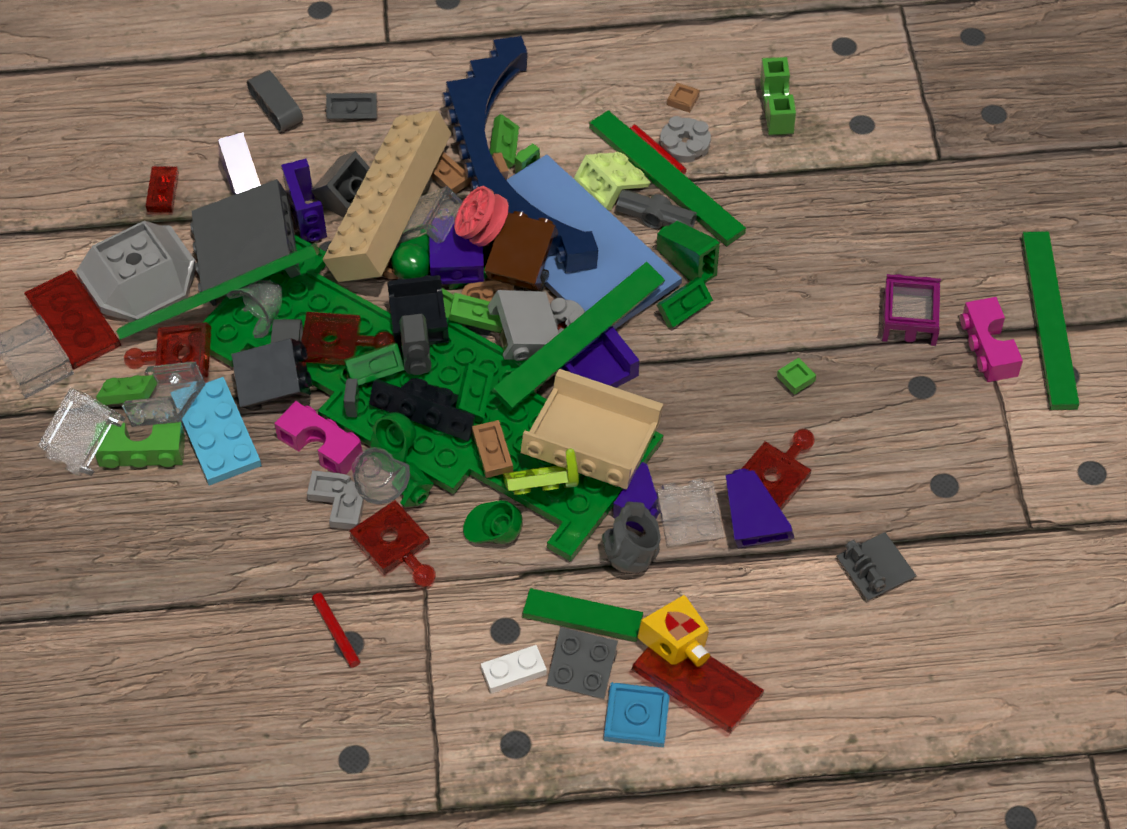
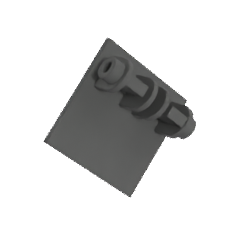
[836,532,917,601]
[547,627,618,699]

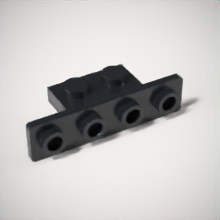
[369,378,476,441]

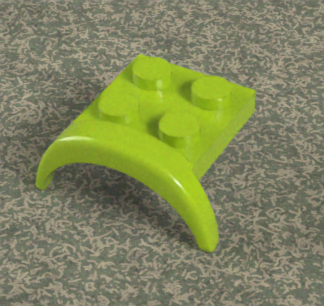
[503,448,579,494]

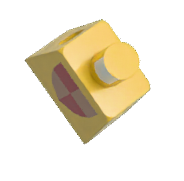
[638,595,710,666]

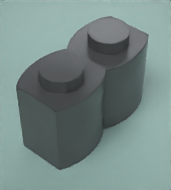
[400,314,431,375]

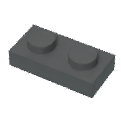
[326,93,378,119]

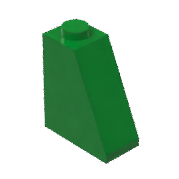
[656,220,720,283]

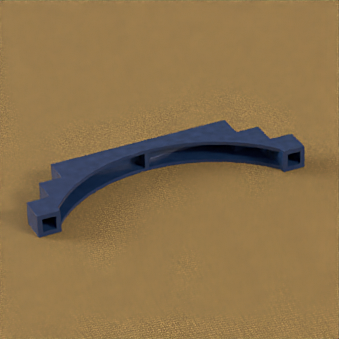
[442,36,599,273]

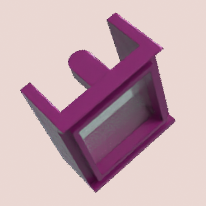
[882,274,941,346]

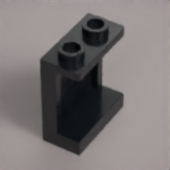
[387,275,449,348]
[231,338,312,411]

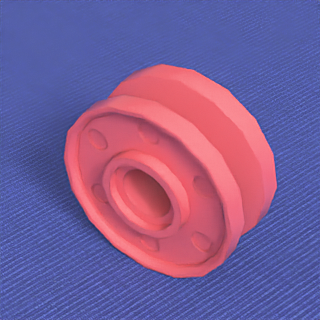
[454,186,509,247]

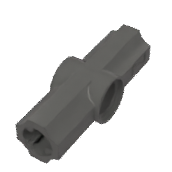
[616,190,697,229]

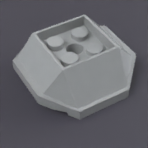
[76,220,196,322]

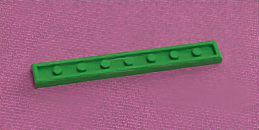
[589,110,746,247]
[1021,231,1079,410]
[116,243,320,340]
[492,261,665,411]

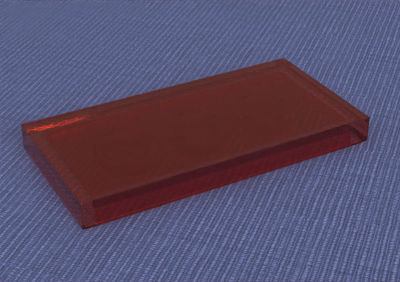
[24,269,121,370]
[631,647,764,734]

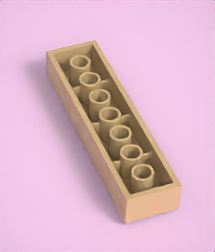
[322,110,451,282]

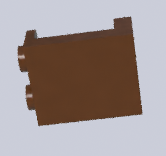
[484,211,558,291]

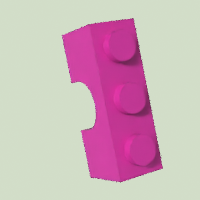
[960,297,1023,382]
[274,401,363,474]

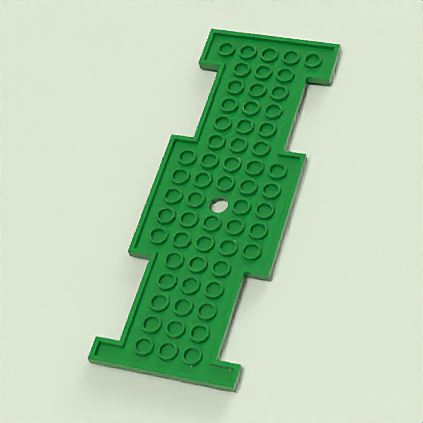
[189,235,664,562]

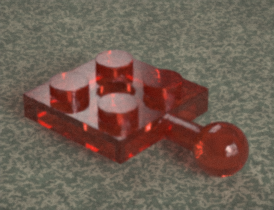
[301,312,395,365]
[124,322,211,383]
[741,429,815,510]
[349,500,436,587]

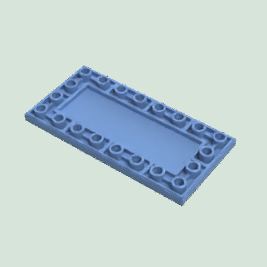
[506,154,682,338]

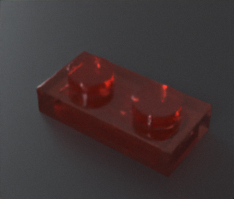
[145,166,179,213]

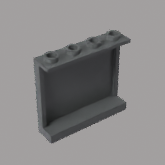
[190,179,301,306]

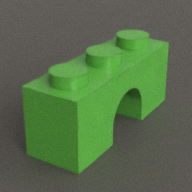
[760,57,796,135]
[94,422,185,468]

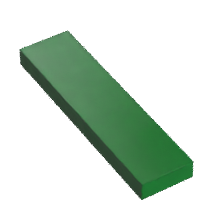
[523,588,643,642]

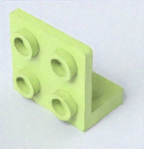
[573,152,650,210]

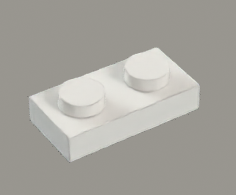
[481,645,547,694]

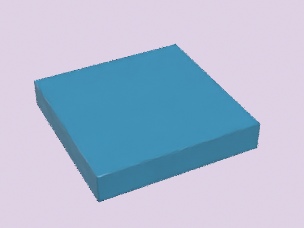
[604,682,670,748]

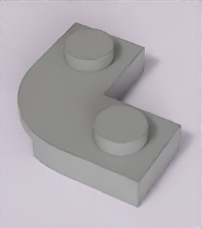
[307,470,364,530]

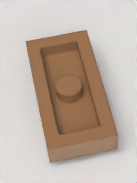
[430,152,472,196]
[472,420,513,478]

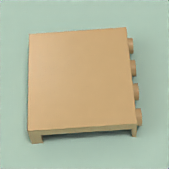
[521,369,663,489]

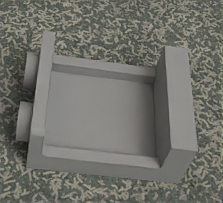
[488,290,559,361]

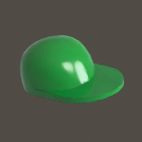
[391,235,430,279]
[370,412,416,472]
[463,500,523,544]

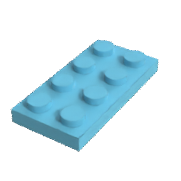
[172,377,262,485]

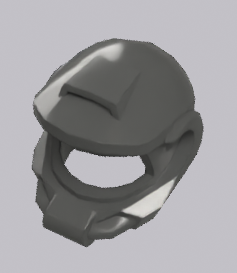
[602,502,661,574]

